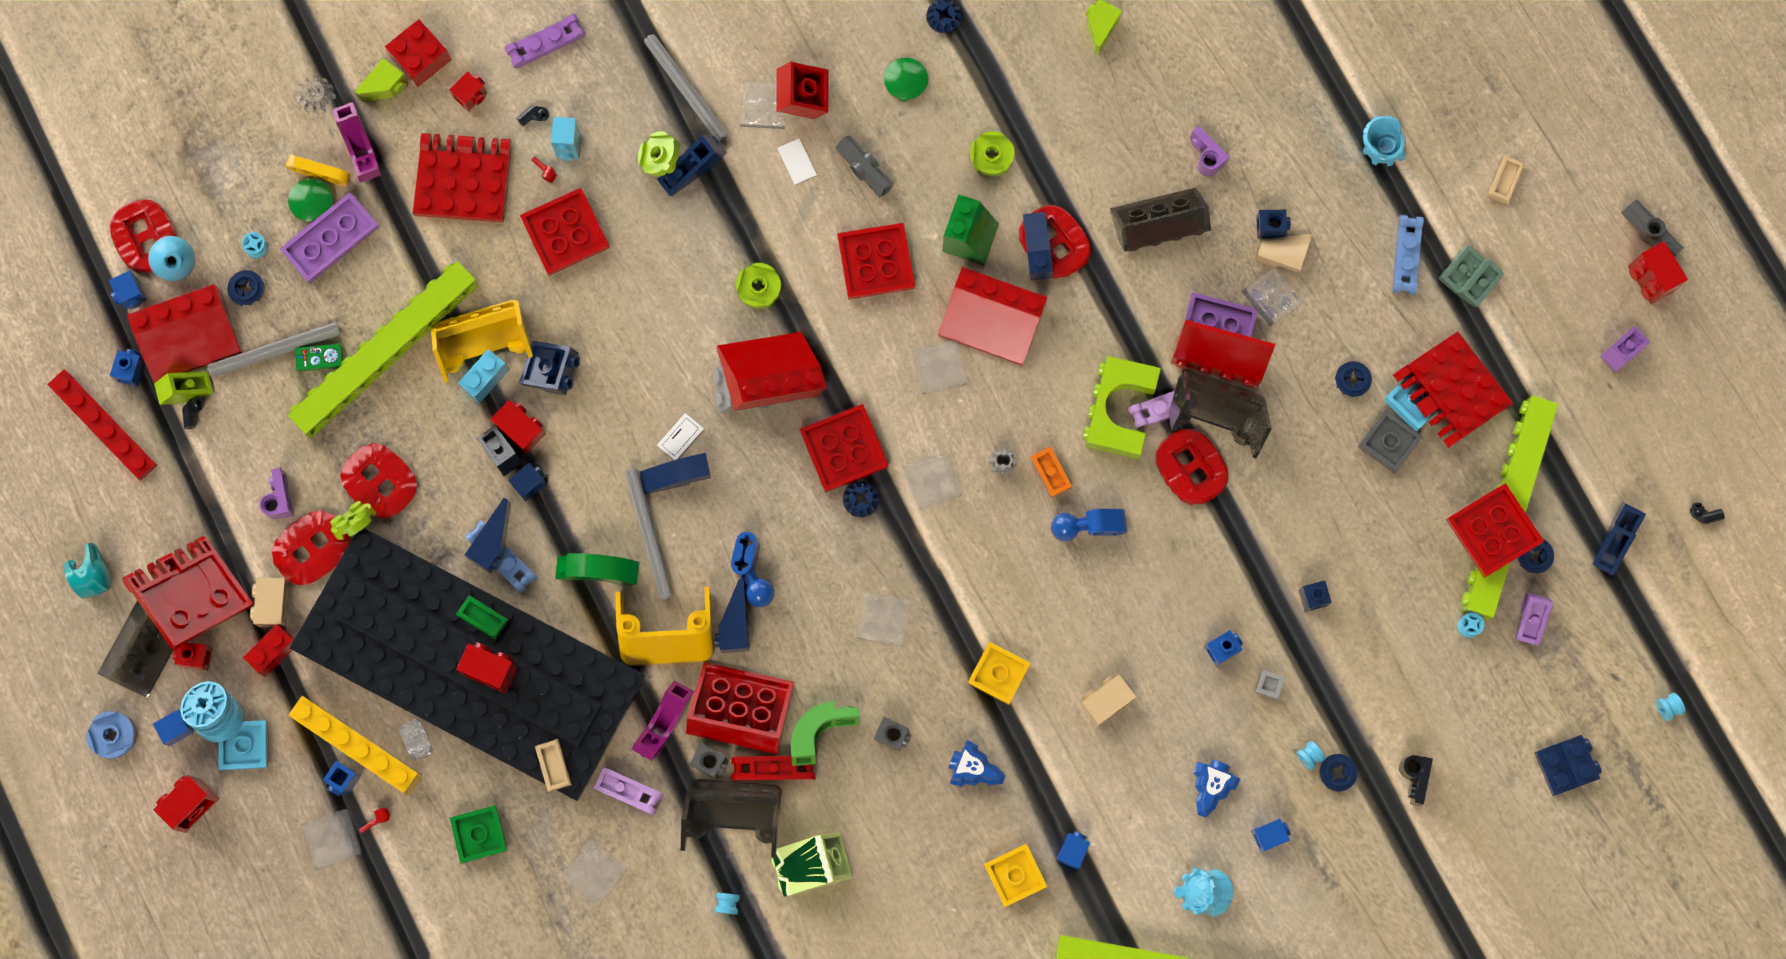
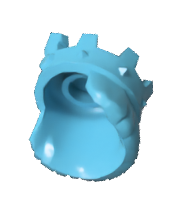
[1363,116,1406,166]
[1172,868,1234,917]

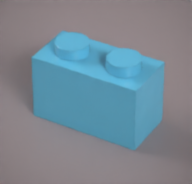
[551,117,581,161]
[458,349,509,403]

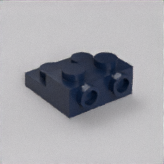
[519,341,580,395]
[1534,735,1602,796]

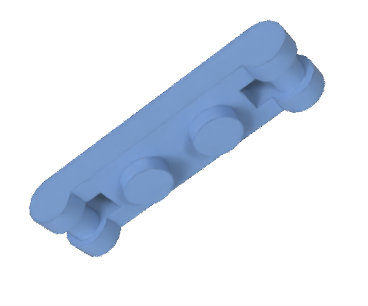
[1392,215,1424,295]
[465,520,538,594]

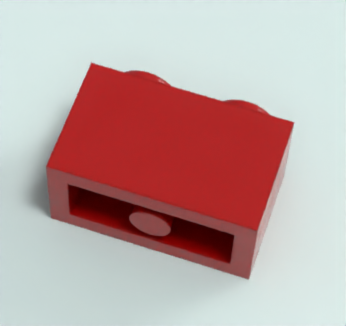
[490,400,545,454]
[243,624,294,677]

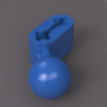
[1051,509,1127,541]
[731,532,775,607]

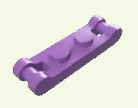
[504,14,586,68]

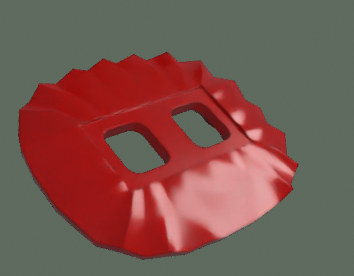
[110,199,177,273]
[1019,205,1091,279]
[1155,429,1228,505]
[340,443,417,518]
[271,510,350,585]

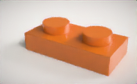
[1030,446,1072,498]

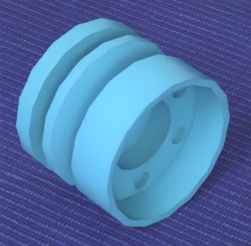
[180,681,244,743]

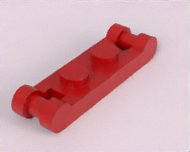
[731,756,816,781]

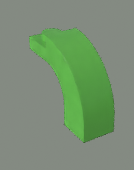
[791,701,859,766]

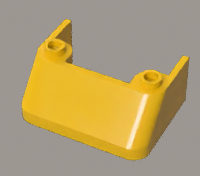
[431,300,533,383]
[615,587,714,666]

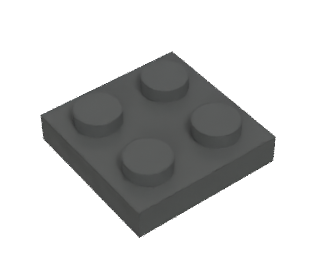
[1358,410,1423,474]

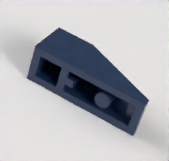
[657,135,727,196]
[1023,212,1053,281]
[464,498,511,574]
[715,579,749,653]

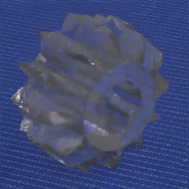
[296,76,336,115]
[399,719,433,761]

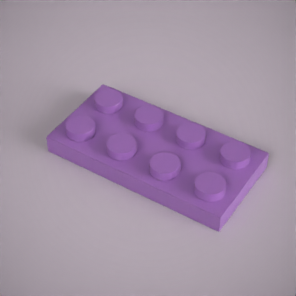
[280,193,380,284]

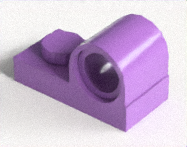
[1190,126,1230,177]
[1600,326,1650,373]
[260,468,294,519]
[1515,592,1553,646]

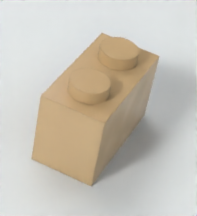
[250,578,290,628]
[1080,675,1136,727]

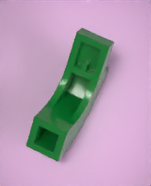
[555,553,640,586]

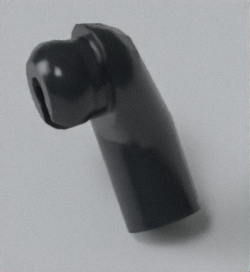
[516,106,550,127]
[182,396,204,429]
[1690,502,1725,524]

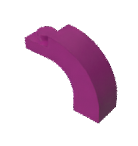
[332,102,381,183]
[631,680,695,761]

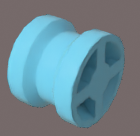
[242,232,268,258]
[1457,613,1484,638]
[1656,693,1685,721]
[1296,741,1326,771]
[714,893,740,915]

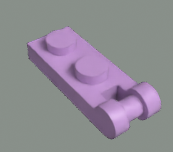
[1128,387,1195,429]
[594,767,664,816]

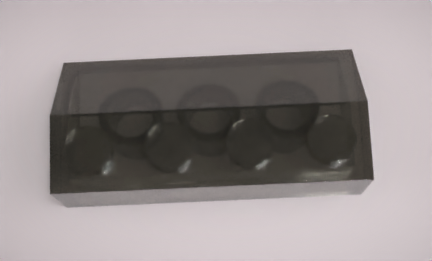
[1110,187,1211,252]
[97,600,173,698]

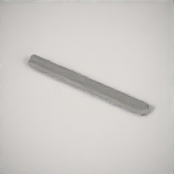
[644,34,727,142]
[207,322,340,377]
[625,468,673,600]

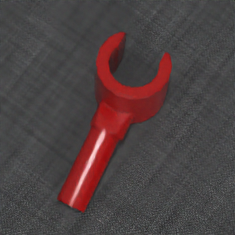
[531,156,557,183]
[359,808,390,833]

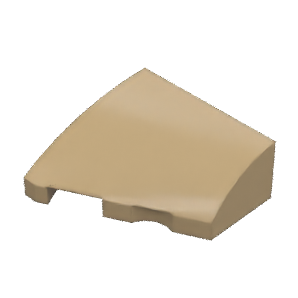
[1255,234,1312,273]

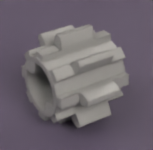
[989,447,1018,477]

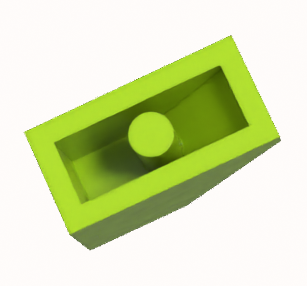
[1086,0,1122,55]
[354,58,408,102]
[154,372,213,405]

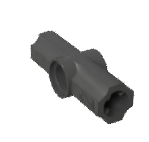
[835,135,894,198]
[1621,199,1683,256]

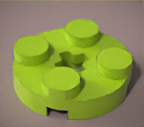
[638,131,680,177]
[970,131,1015,177]
[736,263,781,309]
[330,501,376,540]

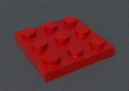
[520,188,610,276]
[837,223,915,300]
[799,404,889,493]
[1446,483,1544,578]

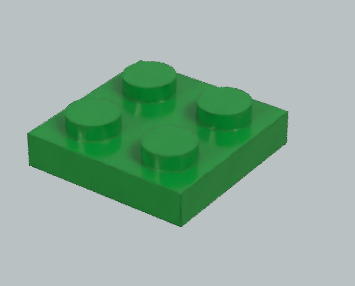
[450,805,508,864]

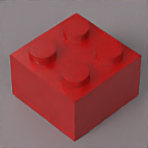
[384,19,452,88]
[776,61,829,119]
[1628,241,1688,304]
[456,642,519,694]
[153,775,220,833]

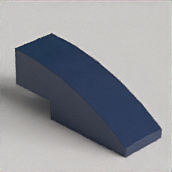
[640,453,711,494]
[1592,502,1646,575]

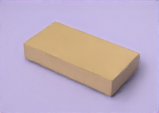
[1487,155,1525,205]
[535,739,572,792]

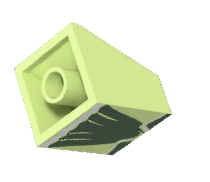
[771,832,853,897]

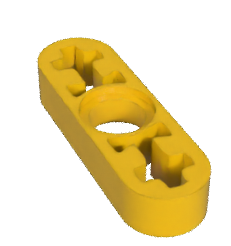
[285,155,351,186]

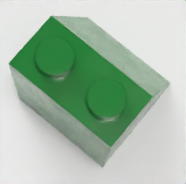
[942,194,999,266]

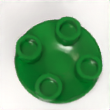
[884,58,928,102]
[288,178,333,222]

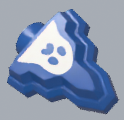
[948,740,1005,787]
[1193,760,1241,818]

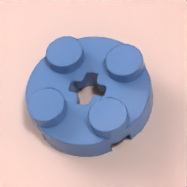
[86,711,136,759]

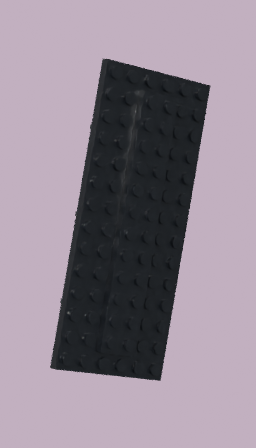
[289,528,646,802]

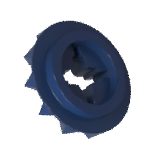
[926,0,962,33]
[227,270,264,306]
[1335,361,1372,398]
[843,481,879,517]
[1517,539,1554,574]
[1319,754,1357,792]

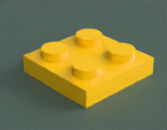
[968,641,1031,705]
[984,843,1047,908]

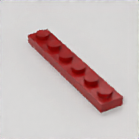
[47,369,157,481]

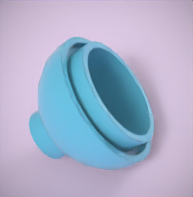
[148,236,195,281]

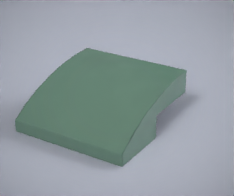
[1438,244,1505,307]

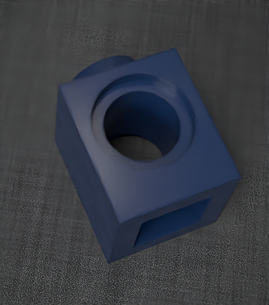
[1256,209,1291,238]
[508,463,547,502]
[1298,580,1332,613]

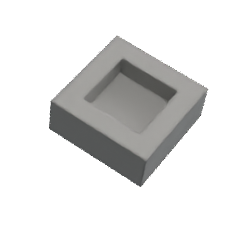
[1254,670,1285,700]

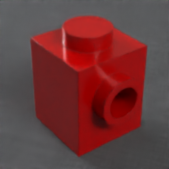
[449,71,487,112]
[173,642,212,671]

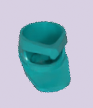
[64,543,111,599]

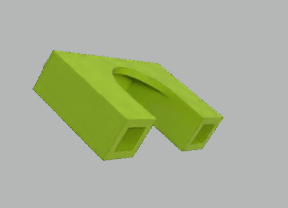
[1083,356,1161,460]

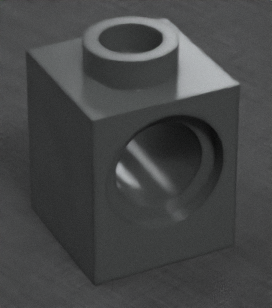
[874,717,911,752]
[690,743,728,779]

